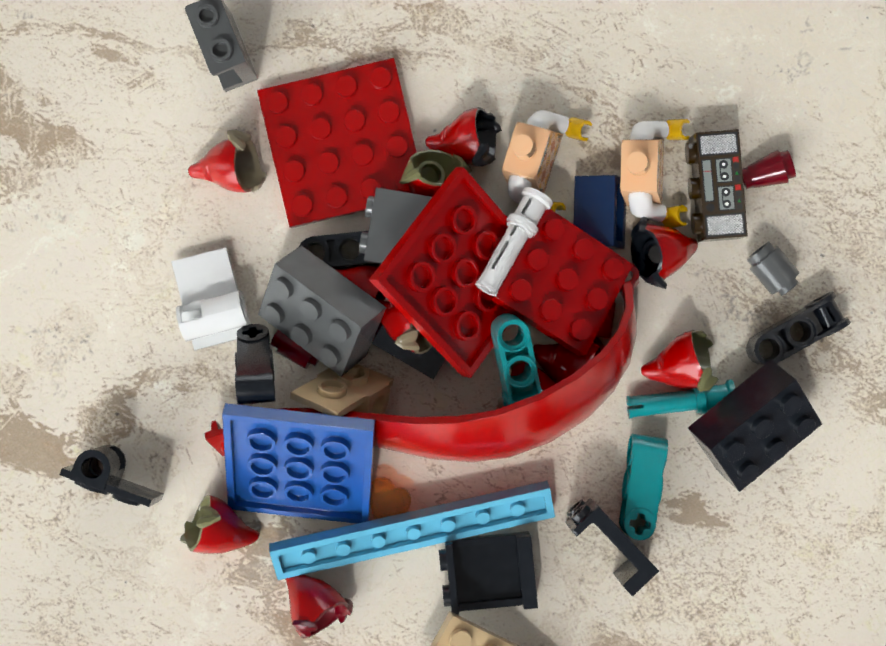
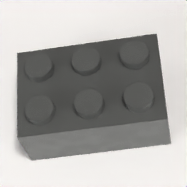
[258,245,387,377]

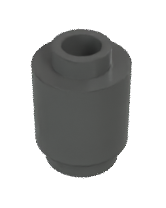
[747,242,800,296]

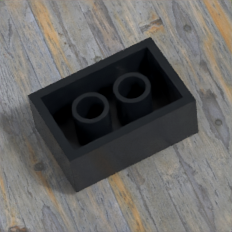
[688,360,822,492]

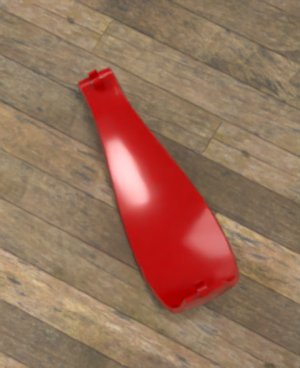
[204,265,639,462]

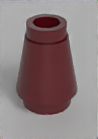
[742,150,796,190]

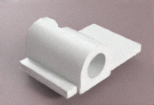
[171,247,250,350]

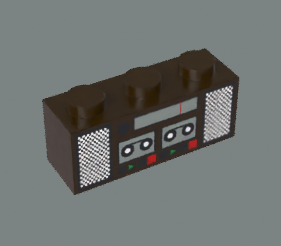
[685,129,748,242]

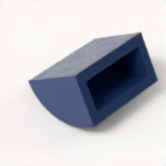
[573,175,626,249]

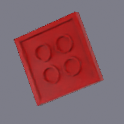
[491,209,634,357]

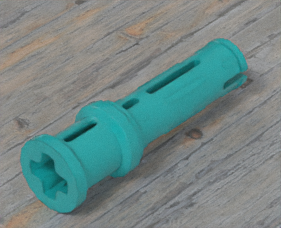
[626,380,735,419]

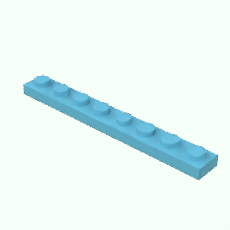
[269,481,555,580]

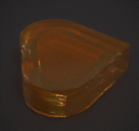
[370,477,411,520]

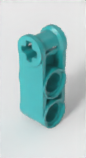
[491,313,542,406]
[619,434,668,540]

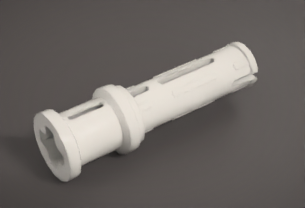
[475,187,553,296]

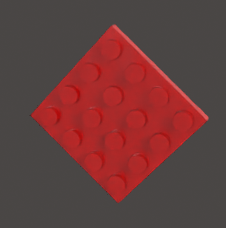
[257,58,417,228]
[369,167,514,378]

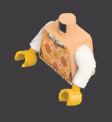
[502,110,592,212]
[620,119,690,228]

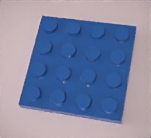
[222,403,375,524]

